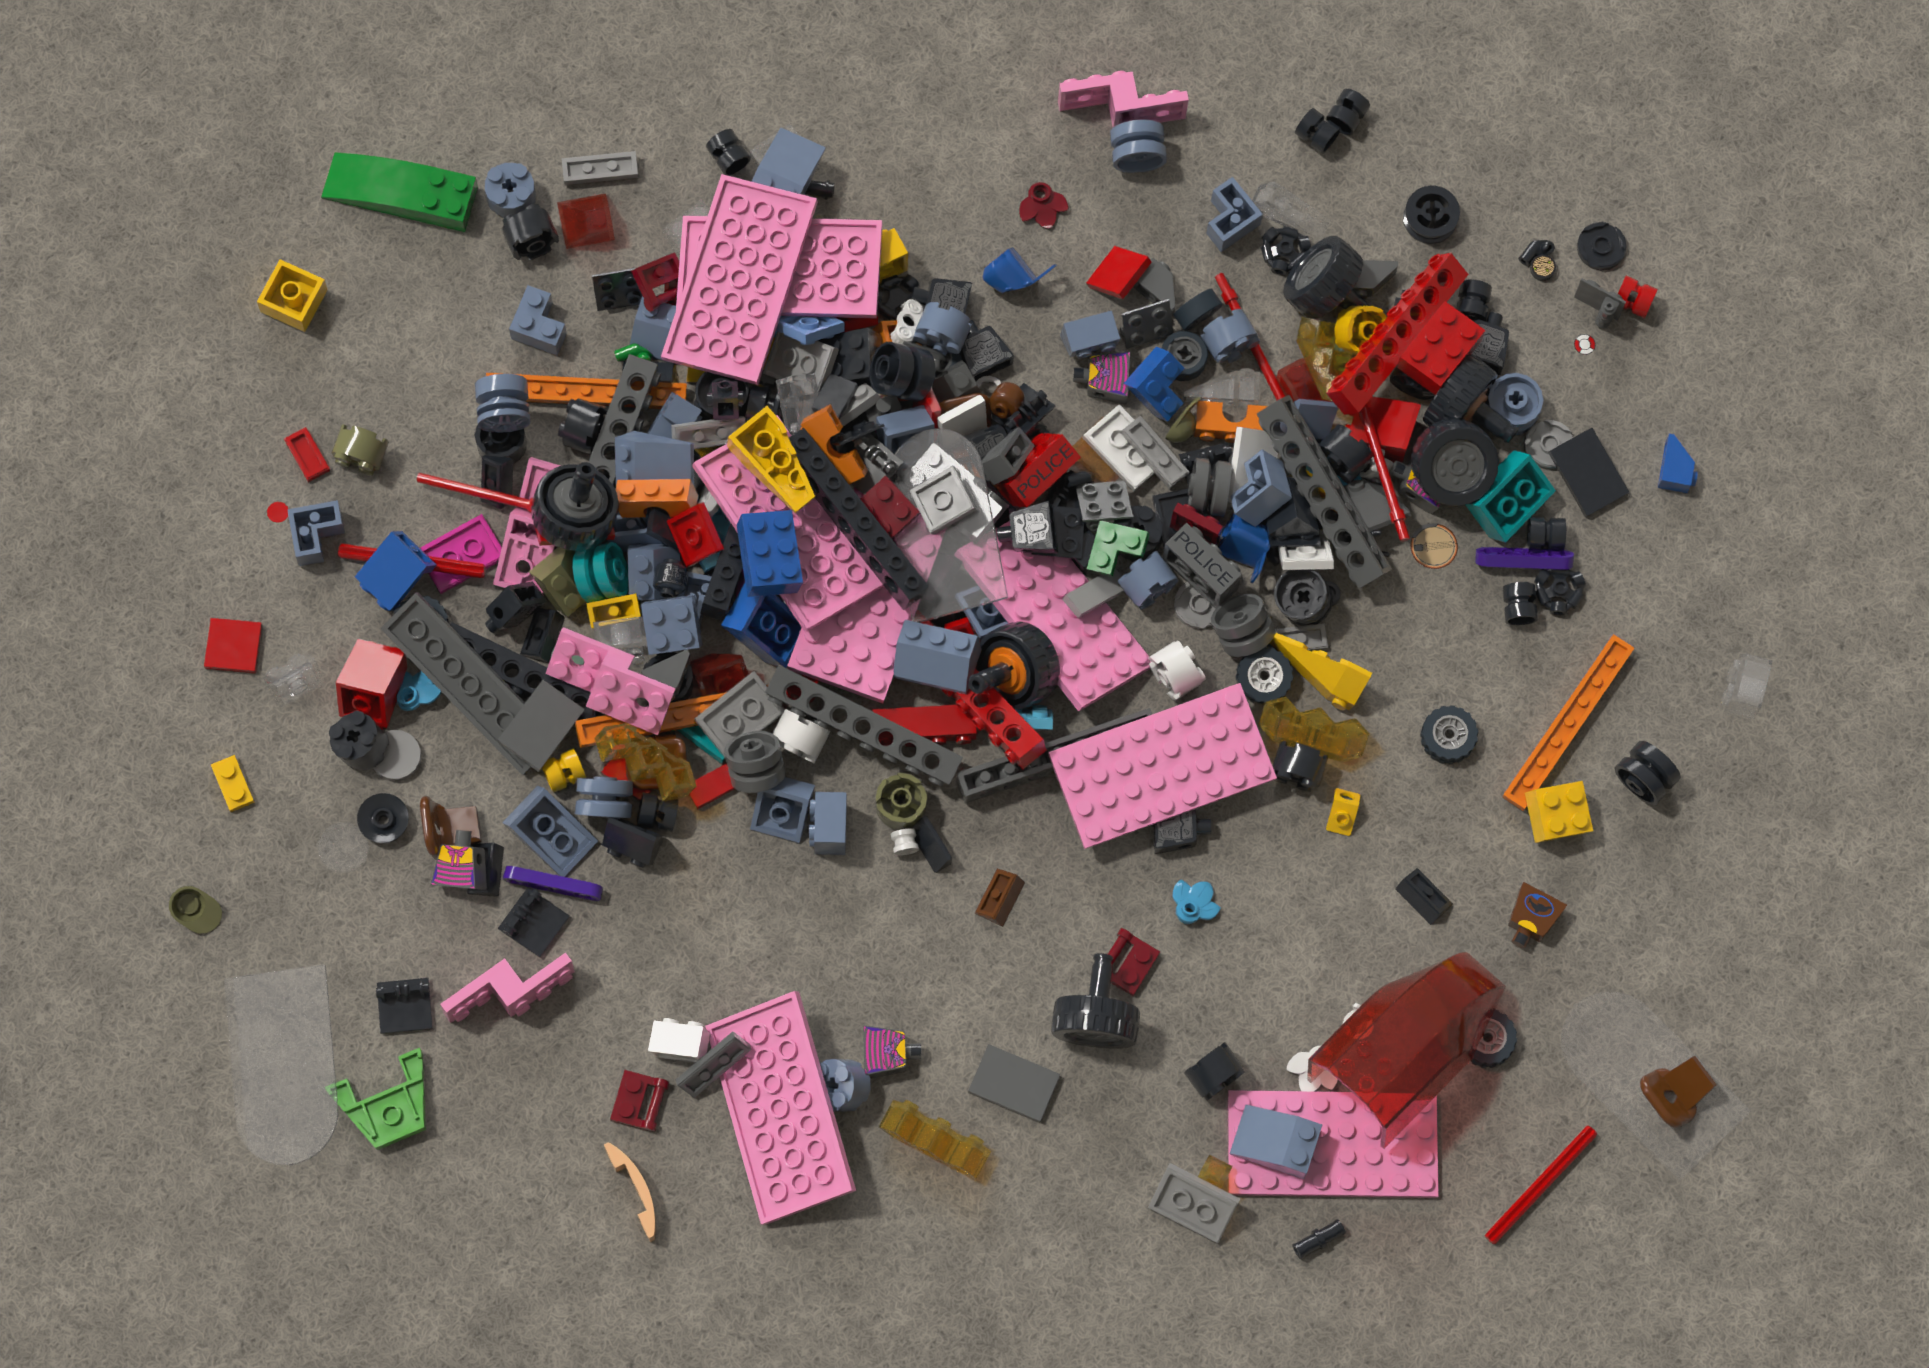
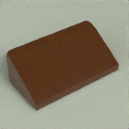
[975,868,1025,927]

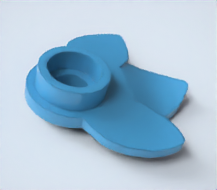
[397,671,442,711]
[1172,880,1221,924]

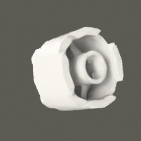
[1148,641,1206,700]
[773,709,830,763]

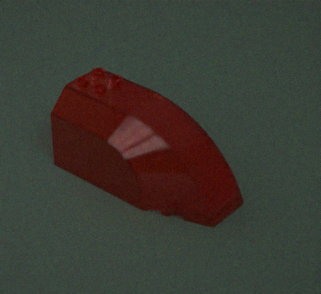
[1307,952,1506,1149]

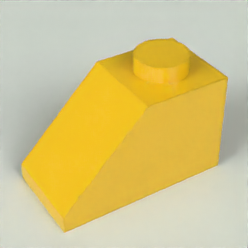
[586,593,642,629]

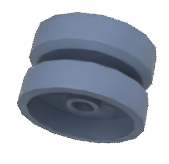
[1110,120,1167,173]
[1486,373,1543,435]
[575,776,634,818]

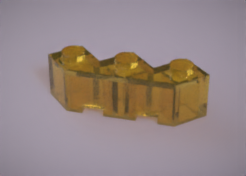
[1296,317,1352,401]
[1259,697,1369,762]
[595,723,697,801]
[879,1100,991,1179]

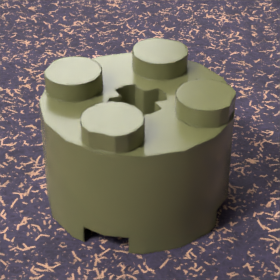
[331,424,389,476]
[876,773,927,830]

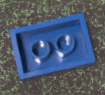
[737,510,803,597]
[721,584,802,668]

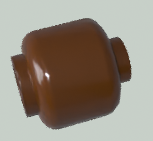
[989,382,1025,419]

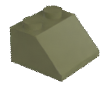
[529,547,586,617]

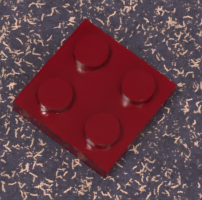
[861,475,921,540]
[1170,503,1223,546]

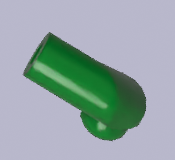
[614,343,652,362]

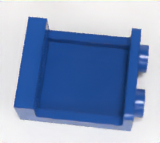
[355,531,437,611]

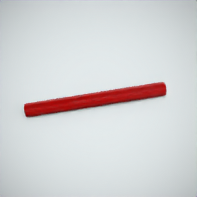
[338,544,486,578]
[1485,1126,1597,1244]

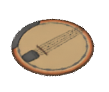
[1410,523,1458,569]

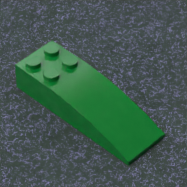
[321,152,478,232]

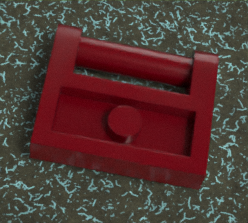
[631,252,680,312]
[1108,928,1160,996]
[610,1070,670,1132]

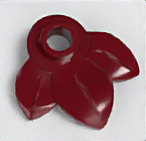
[1019,182,1068,229]

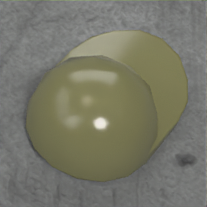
[1165,396,1201,443]
[169,886,222,934]

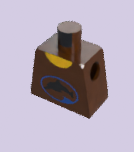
[1508,882,1567,949]

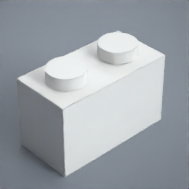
[648,1018,710,1062]

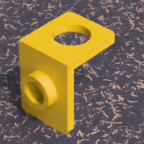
[1326,788,1360,836]

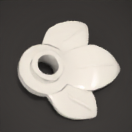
[1286,1046,1338,1092]

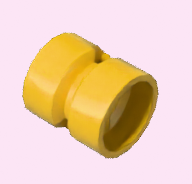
[542,749,586,793]

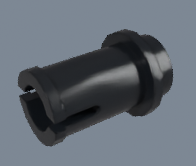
[805,180,835,200]

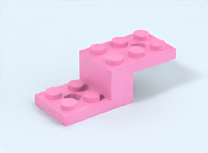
[1058,71,1189,127]
[493,457,560,596]
[545,627,676,735]
[440,953,575,1023]

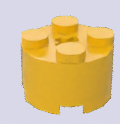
[1334,305,1387,355]

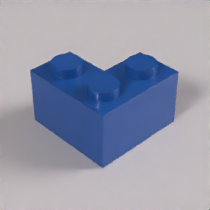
[1123,347,1185,422]

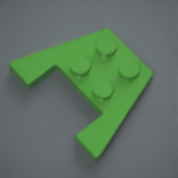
[325,1047,426,1150]

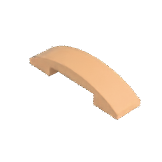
[604,1142,656,1242]

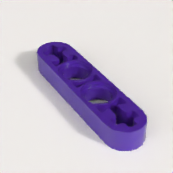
[1475,547,1574,569]
[503,866,603,901]

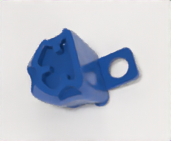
[982,247,1057,293]
[1218,513,1270,584]

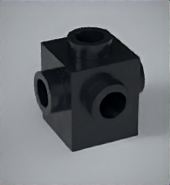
[707,380,743,420]

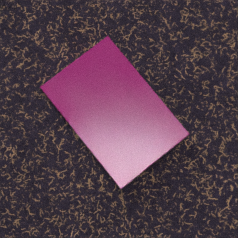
[420,514,502,594]

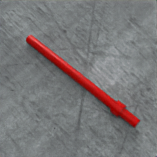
[1215,273,1286,401]
[1359,403,1410,542]
[417,473,533,513]

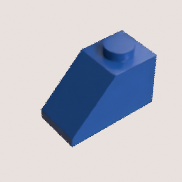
[1658,433,1698,493]

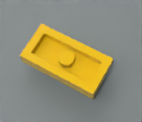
[211,755,255,812]

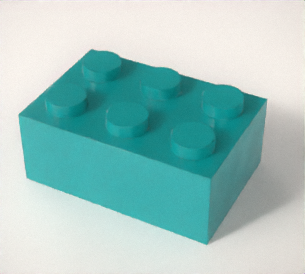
[1465,450,1556,542]

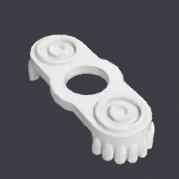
[890,299,923,345]

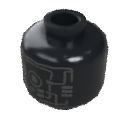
[653,559,688,598]

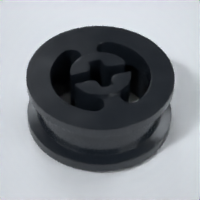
[1403,185,1460,244]

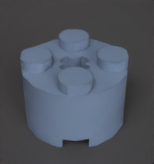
[485,163,536,218]
[913,302,972,356]
[1200,309,1260,363]
[1118,551,1178,610]
[819,1059,871,1112]

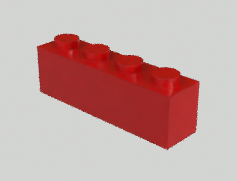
[872,705,977,747]

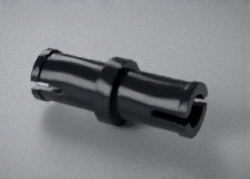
[1292,1219,1346,1259]

